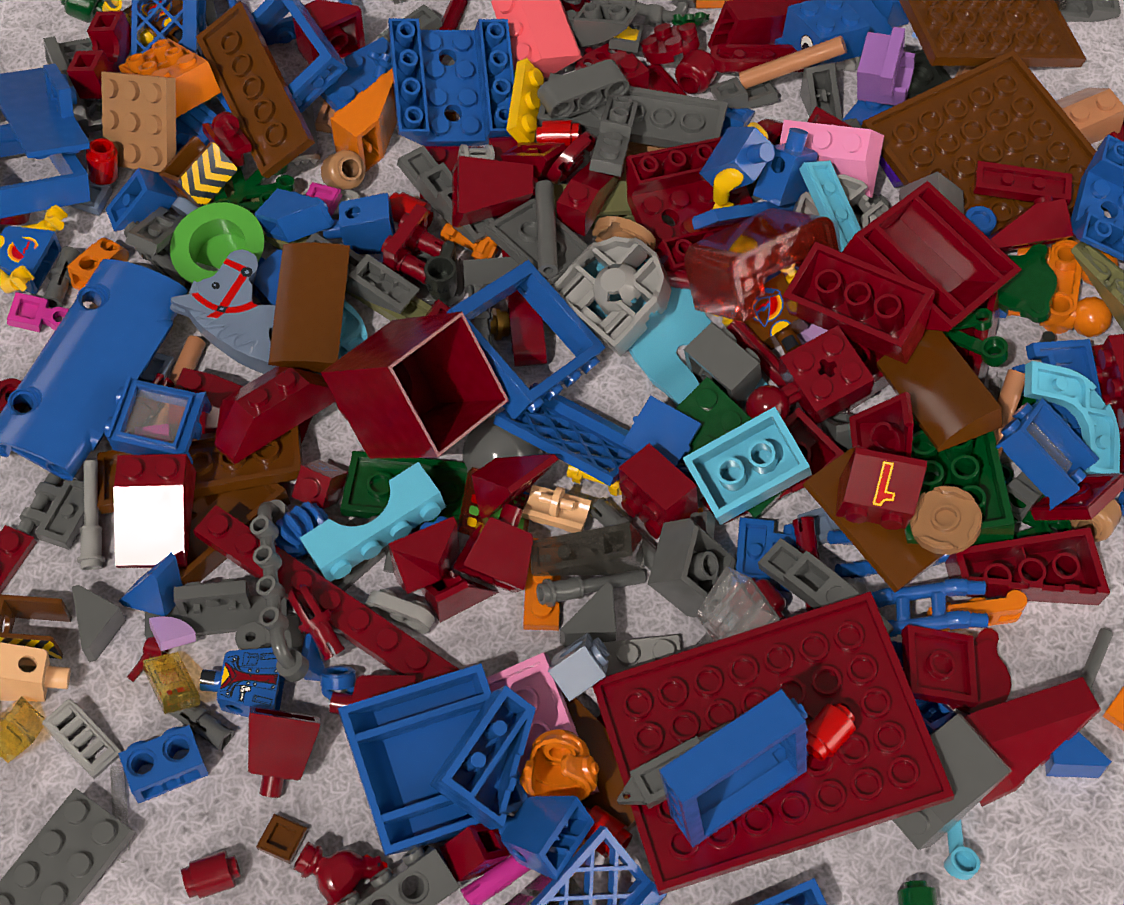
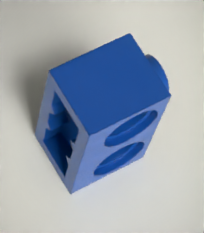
[118,725,209,804]

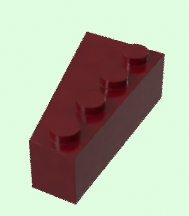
[945,527,1110,606]

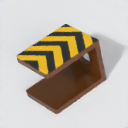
[159,136,237,208]
[0,594,72,659]

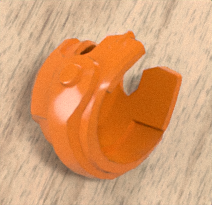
[519,729,599,801]

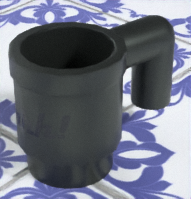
[424,240,457,302]

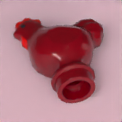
[293,842,388,905]

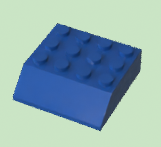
[338,663,528,856]

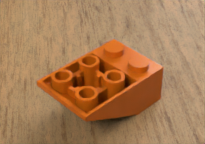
[118,39,221,118]
[330,68,397,173]

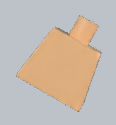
[0,642,71,702]

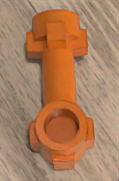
[440,223,498,259]

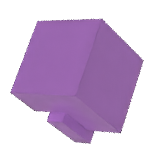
[857,27,915,106]

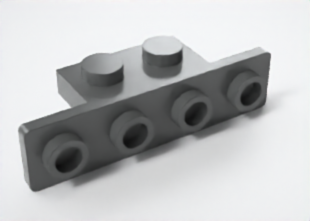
[145,578,288,640]

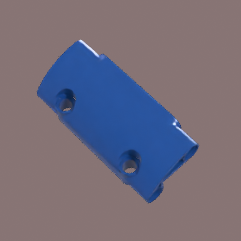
[0,259,189,481]

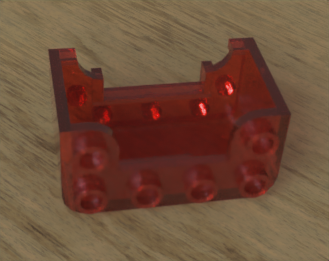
[684,208,839,322]

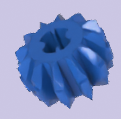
[275,502,329,560]

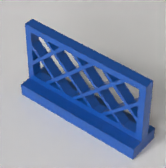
[131,0,206,59]
[493,383,637,486]
[530,825,667,905]

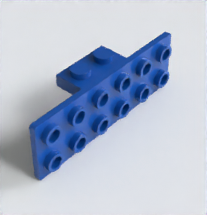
[0,64,90,159]

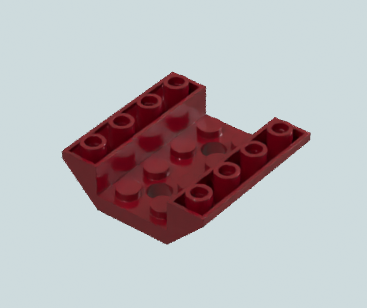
[626,137,785,271]

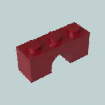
[66,11,131,99]

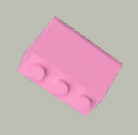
[780,120,884,198]

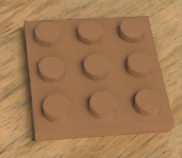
[101,72,176,172]

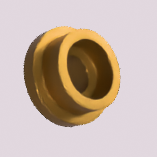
[491,308,510,340]

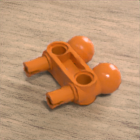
[1008,240,1119,337]

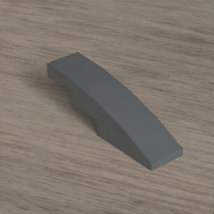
[397,145,494,244]
[306,233,420,314]

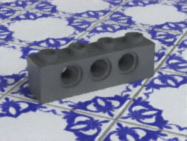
[337,845,460,905]

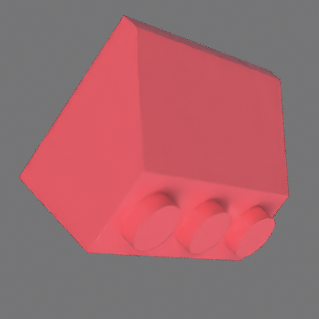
[491,0,582,78]

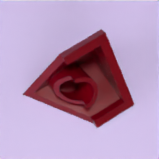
[849,392,914,458]
[420,569,499,623]

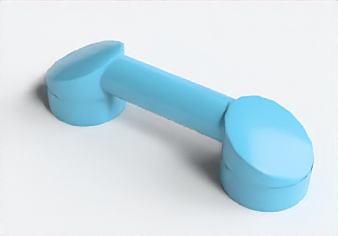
[943,820,980,880]

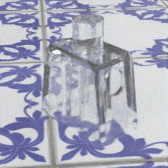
[696,566,780,647]

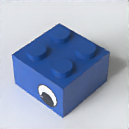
[782,0,870,66]

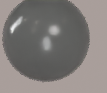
[462,416,543,478]

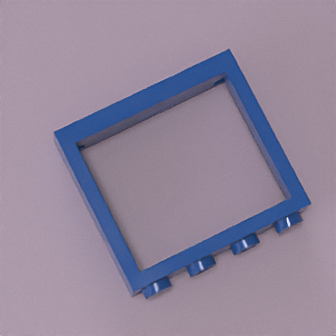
[216,0,349,113]
[0,124,91,219]
[447,260,606,420]
[659,689,808,848]

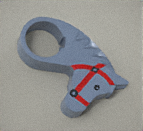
[170,249,313,374]

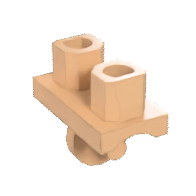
[522,484,592,534]

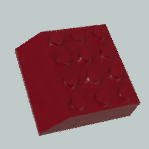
[842,181,1022,332]

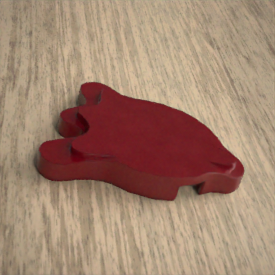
[947,628,1011,714]

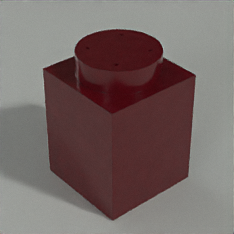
[321,311,509,459]

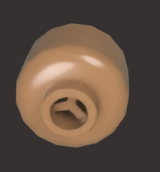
[321,150,366,190]
[1070,499,1122,542]

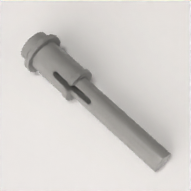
[77,460,106,570]

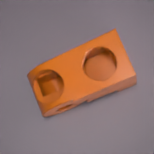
[67,237,129,291]

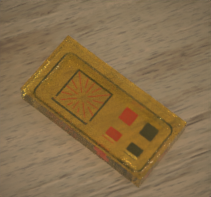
[143,652,200,714]

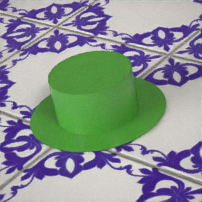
[170,202,264,284]

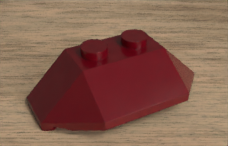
[215,367,336,464]

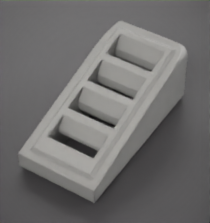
[42,699,121,779]

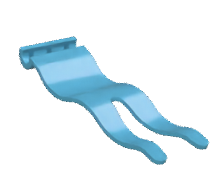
[583,258,768,406]

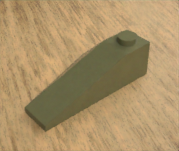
[1071,241,1124,332]

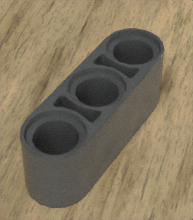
[537,59,630,120]

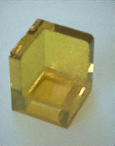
[0,696,45,763]

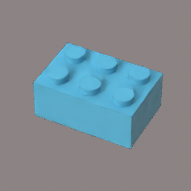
[683,407,812,525]

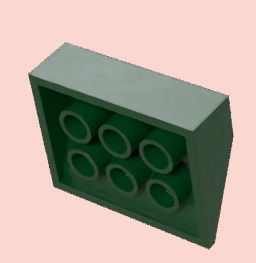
[904,418,1015,546]

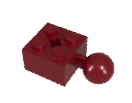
[746,325,875,425]

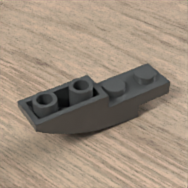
[565,2,639,47]
[589,95,638,176]
[758,538,893,634]

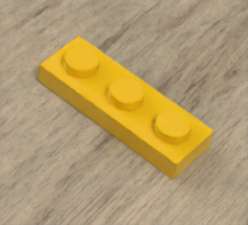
[506,58,544,143]

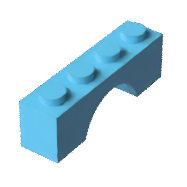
[300,462,446,582]

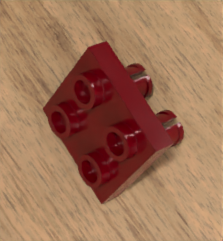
[381,204,445,285]

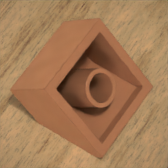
[1056,87,1124,144]

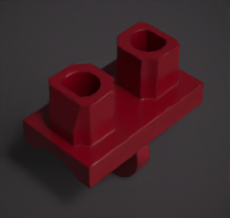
[202,112,252,167]

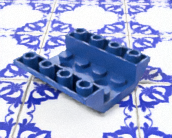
[388,18,514,146]
[1071,134,1124,261]

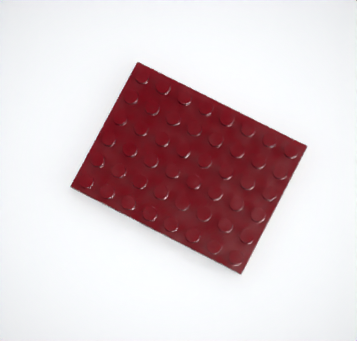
[593,591,954,895]

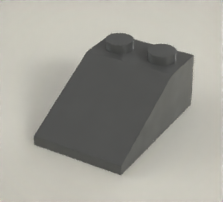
[893,714,1012,850]

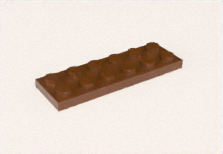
[196,1,315,179]
[97,425,303,514]

